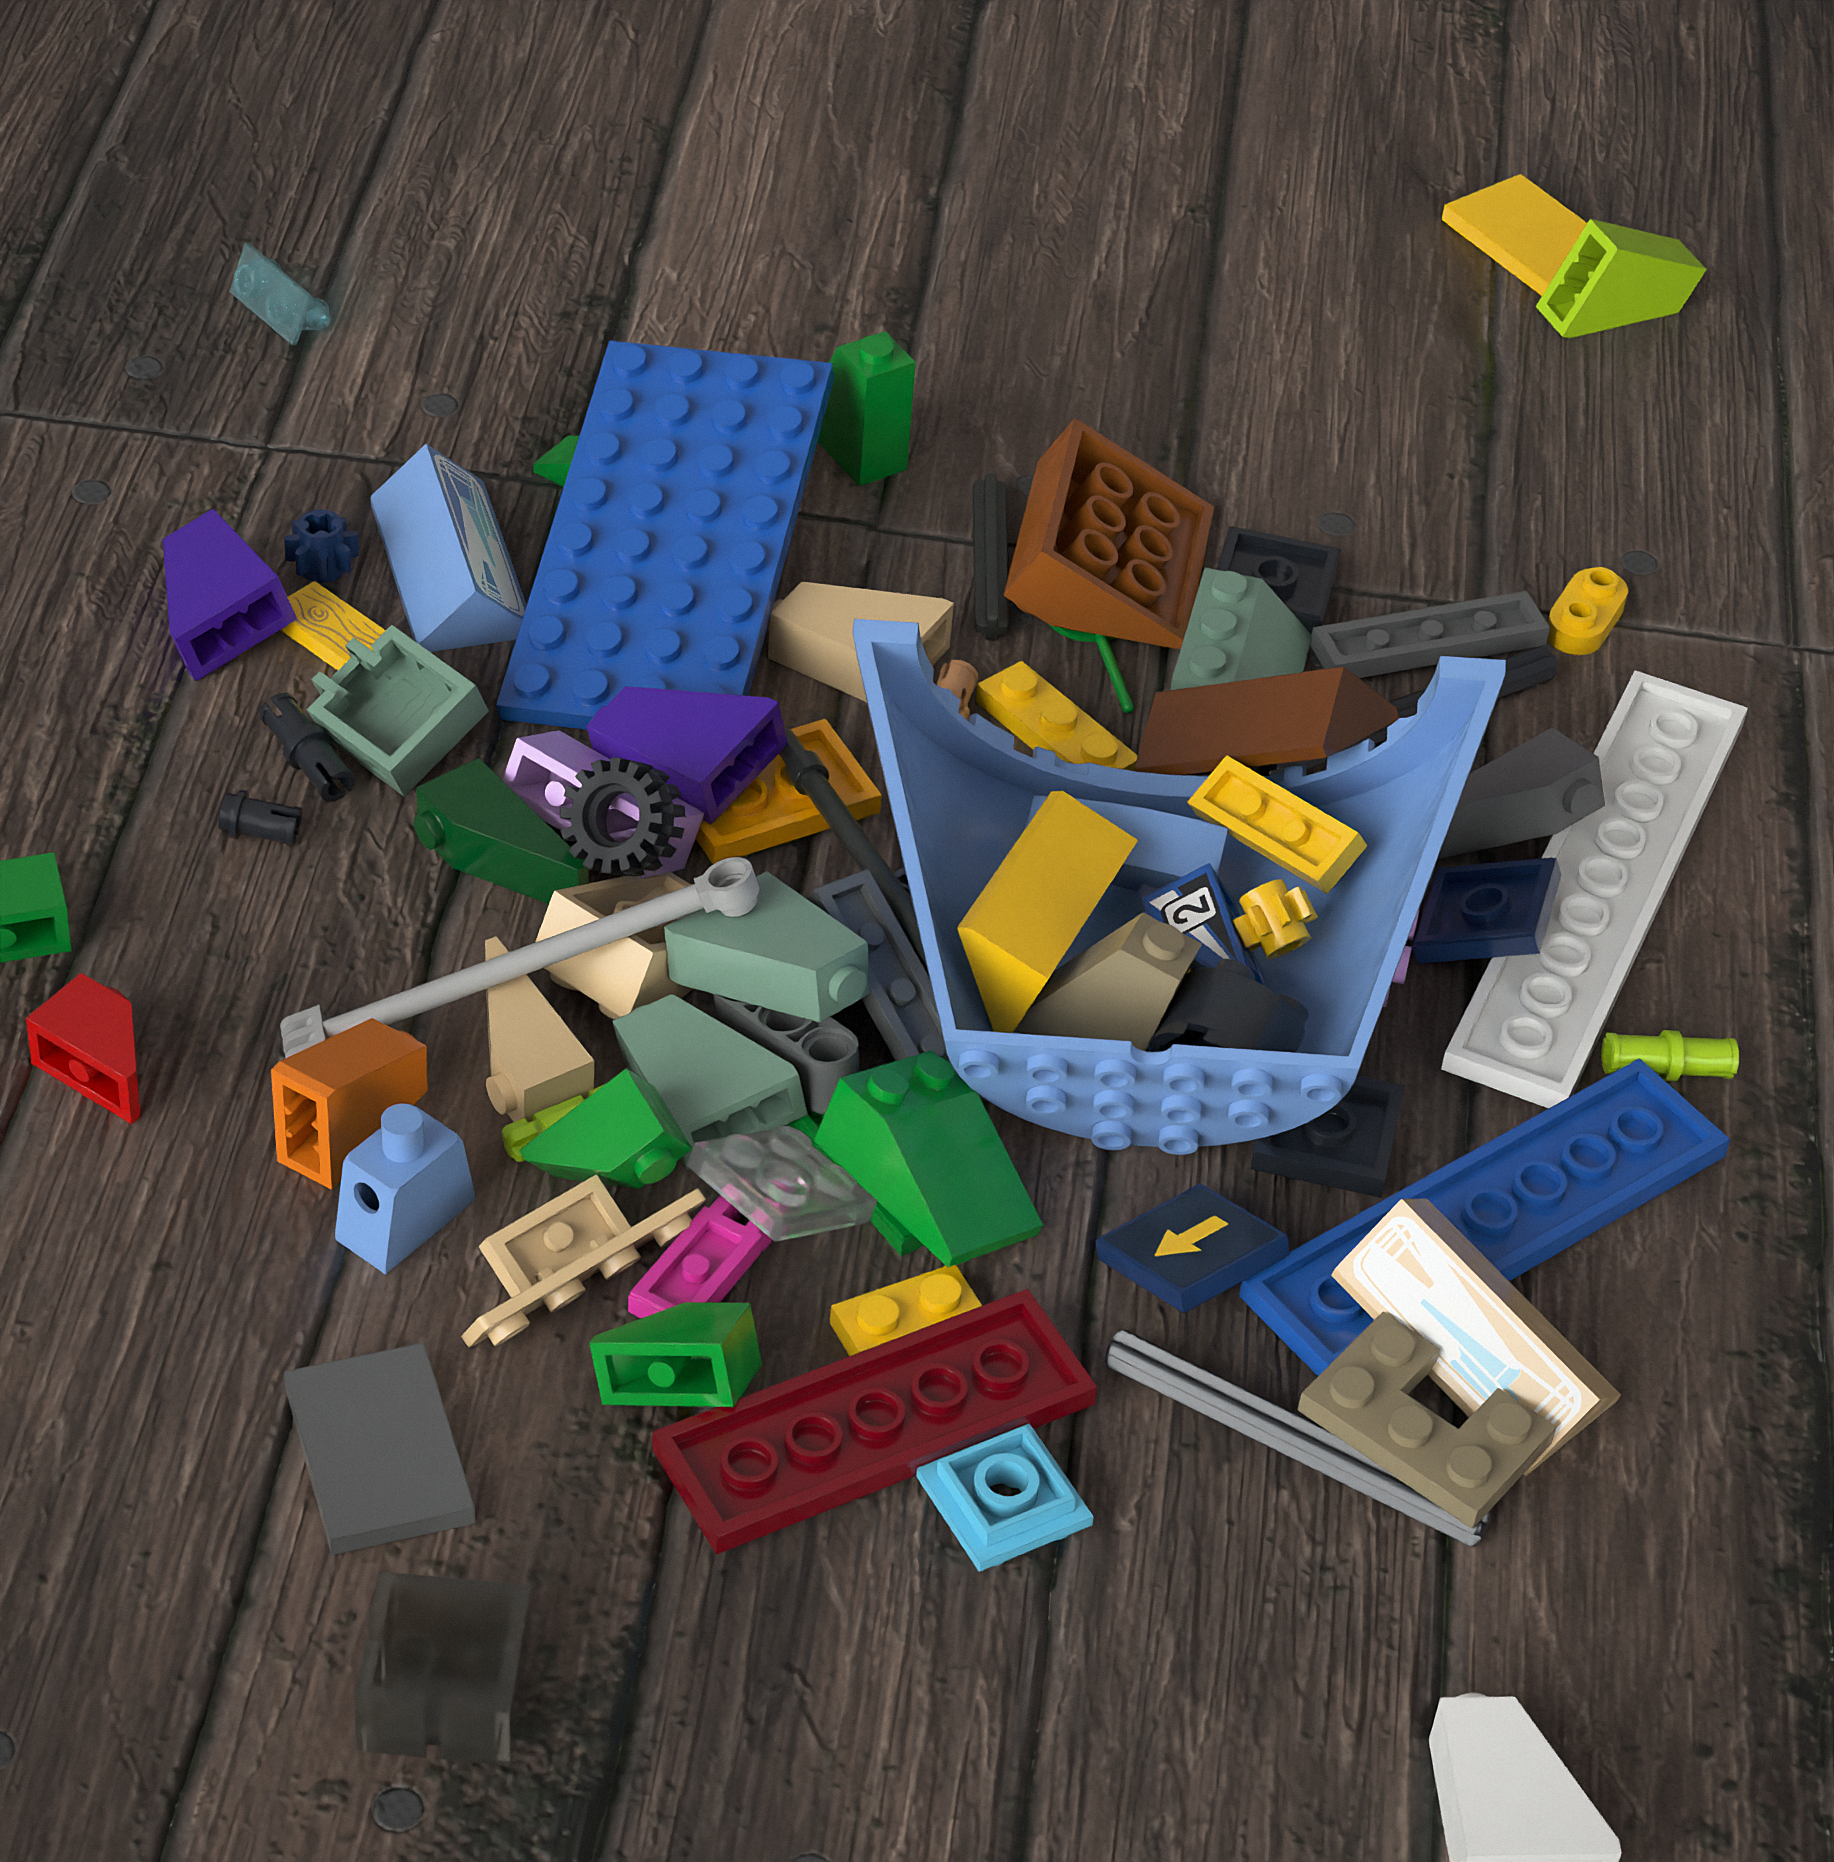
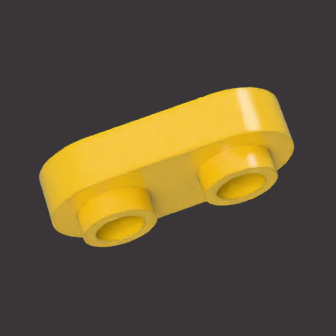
[1547,567,1628,655]

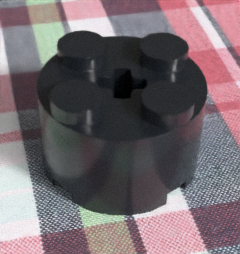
[1150,958,1309,1053]

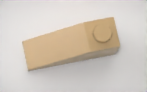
[485,936,594,1123]

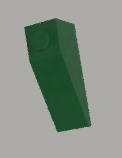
[414,758,589,904]

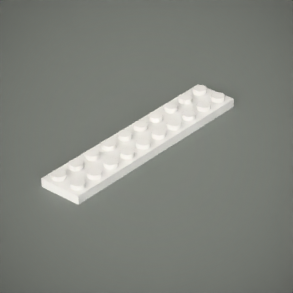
[1441,670,1748,1108]

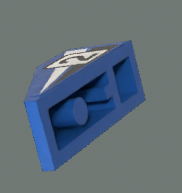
[1142,863,1266,987]

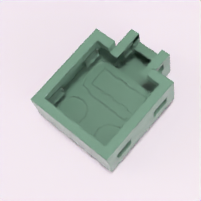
[306,625,489,797]

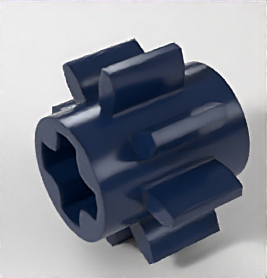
[284,509,359,583]

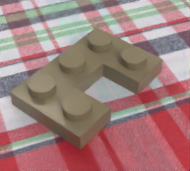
[1298,1311,1557,1529]

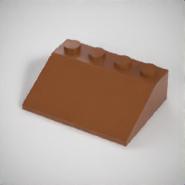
[1003,418,1214,650]

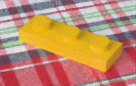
[975,660,1138,771]
[1187,755,1368,894]

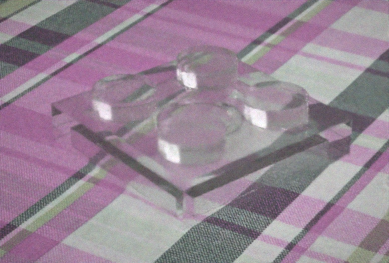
[687,1126,877,1242]

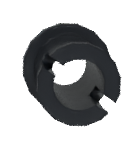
[218,789,303,847]

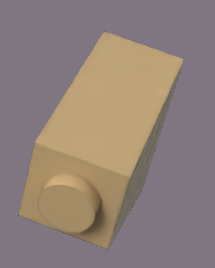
[766,581,954,702]

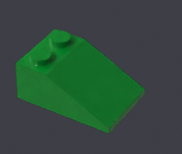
[814,1050,1043,1268]

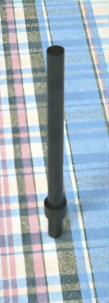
[779,728,927,965]

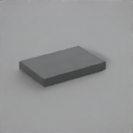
[284,1342,475,1555]

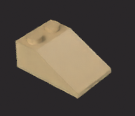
[535,872,694,1019]

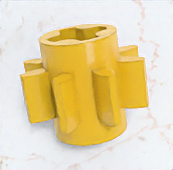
[1232,879,1318,959]

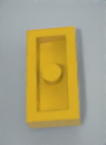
[830,1265,982,1356]

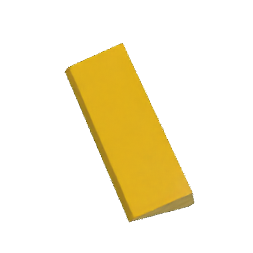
[957,790,1138,1033]

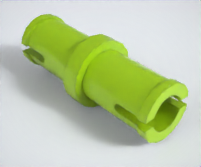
[1601,1030,1739,1081]

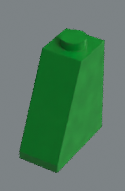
[817,331,916,486]

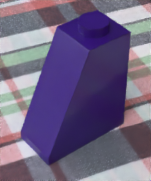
[163,509,297,682]
[586,686,788,824]

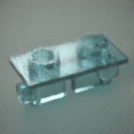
[229,243,331,345]

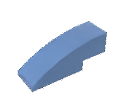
[1024,796,1228,892]

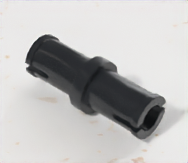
[260,693,356,802]

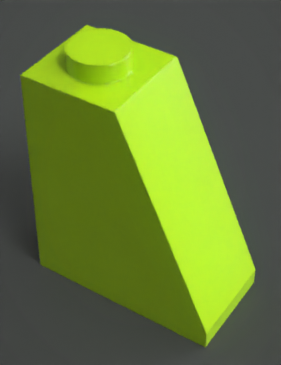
[1536,219,1707,338]

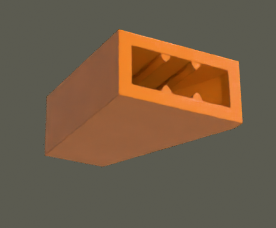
[271,1018,428,1190]

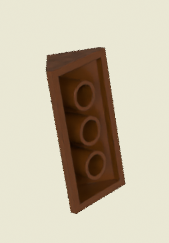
[1134,667,1399,775]

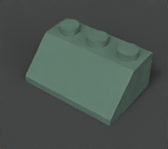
[1170,568,1312,690]

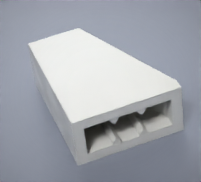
[1429,1693,1622,1862]

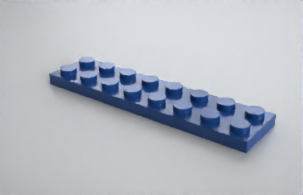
[1239,1058,1730,1376]

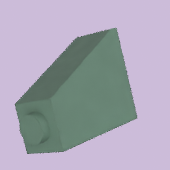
[664,871,871,1022]
[613,994,808,1170]

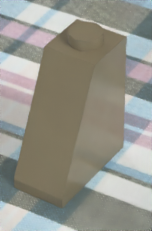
[1015,913,1202,1052]

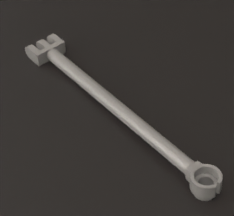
[280,857,760,1058]

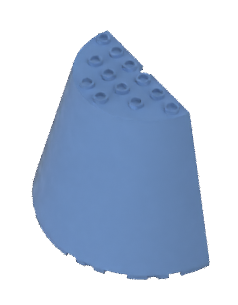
[852,619,1506,1155]

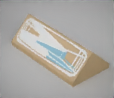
[1331,1199,1621,1476]

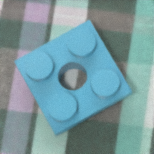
[916,1423,1094,1572]

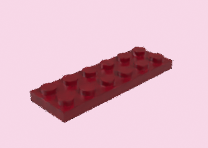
[652,1288,1097,1555]

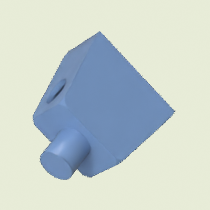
[335,1104,475,1275]

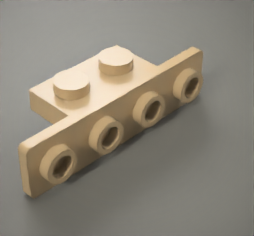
[461,1174,706,1348]

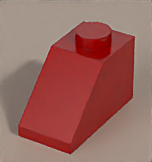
[26,973,141,1124]

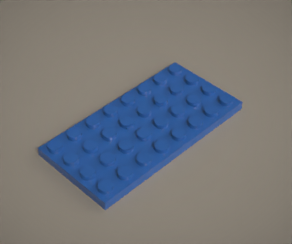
[496,341,834,730]

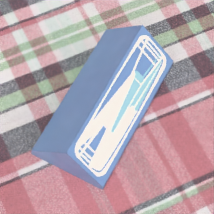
[371,444,527,652]

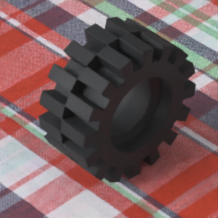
[560,758,686,877]

